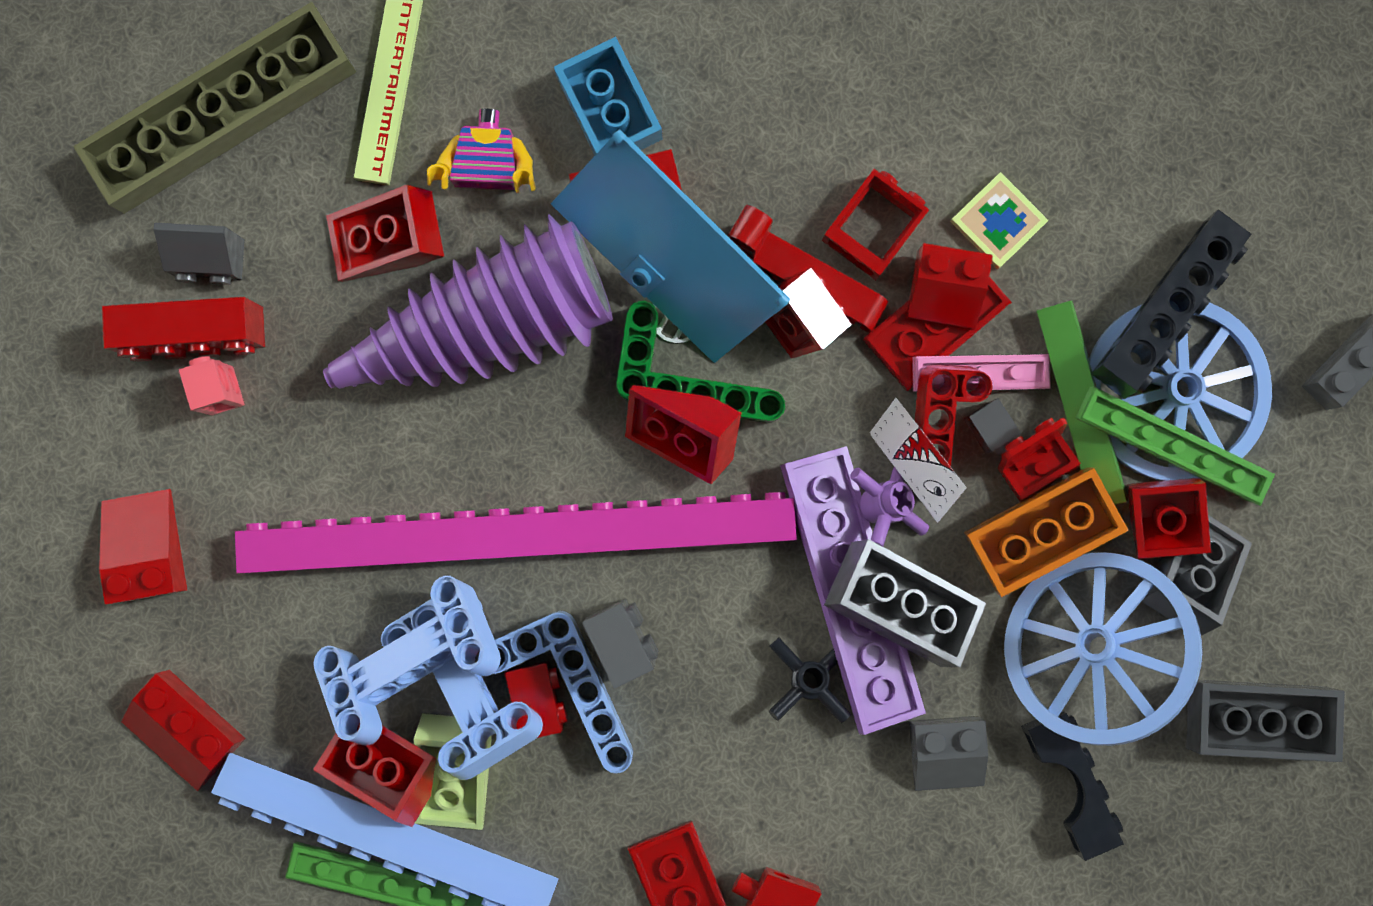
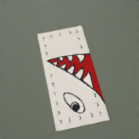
[870,398,967,523]

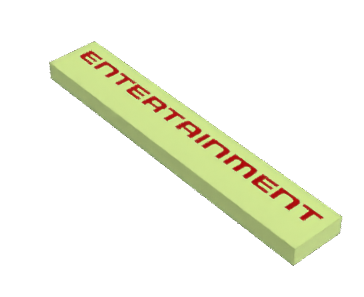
[354,0,423,186]

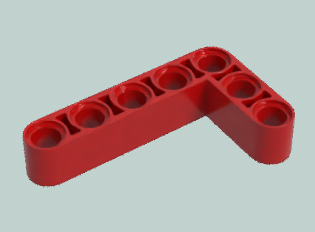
[728,205,889,332]

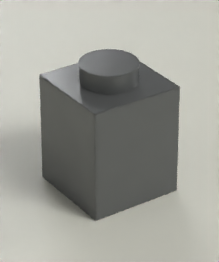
[964,398,1021,455]

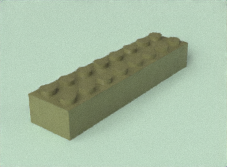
[73,2,357,214]

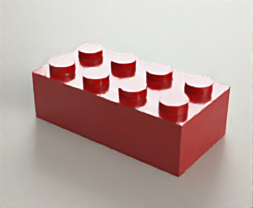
[102,297,265,362]

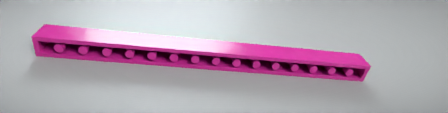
[235,492,797,573]

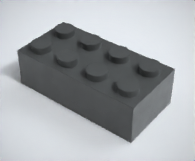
[824,539,986,667]
[1186,679,1345,762]

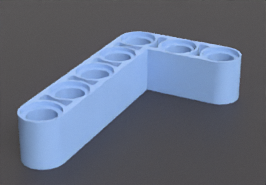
[478,611,633,773]

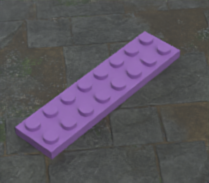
[780,446,926,735]

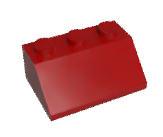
[121,670,246,791]
[313,723,436,827]

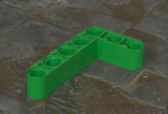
[617,301,785,423]

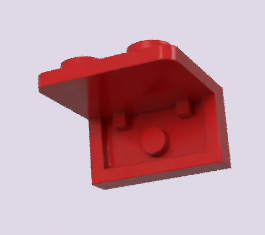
[997,417,1081,502]

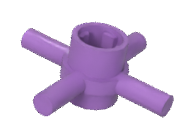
[850,467,929,547]

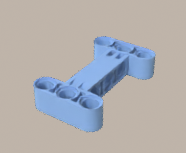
[314,576,501,746]
[381,590,543,780]

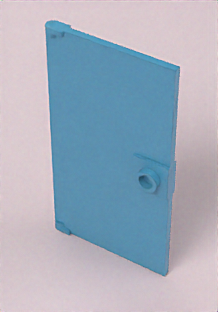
[551,129,791,363]

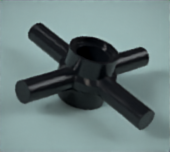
[769,637,851,724]

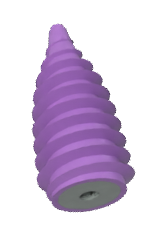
[323,214,613,389]

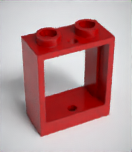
[821,169,930,281]

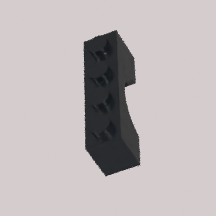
[1021,711,1124,861]

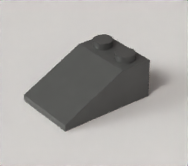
[1142,515,1252,636]

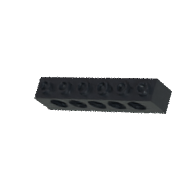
[1091,209,1252,400]

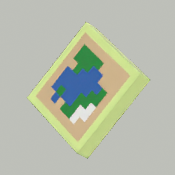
[950,172,1048,270]

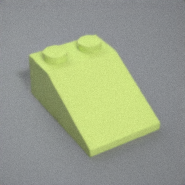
[414,713,491,830]

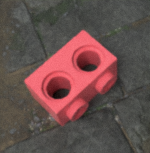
[179,356,245,415]

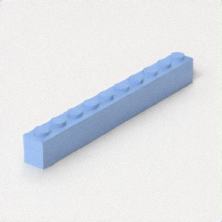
[211,753,559,906]

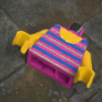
[427,108,536,193]

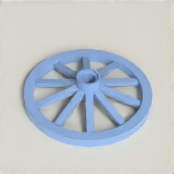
[1089,300,1272,481]
[1004,552,1202,746]

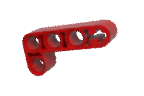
[911,365,993,493]

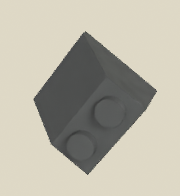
[154,223,245,285]
[909,716,988,791]

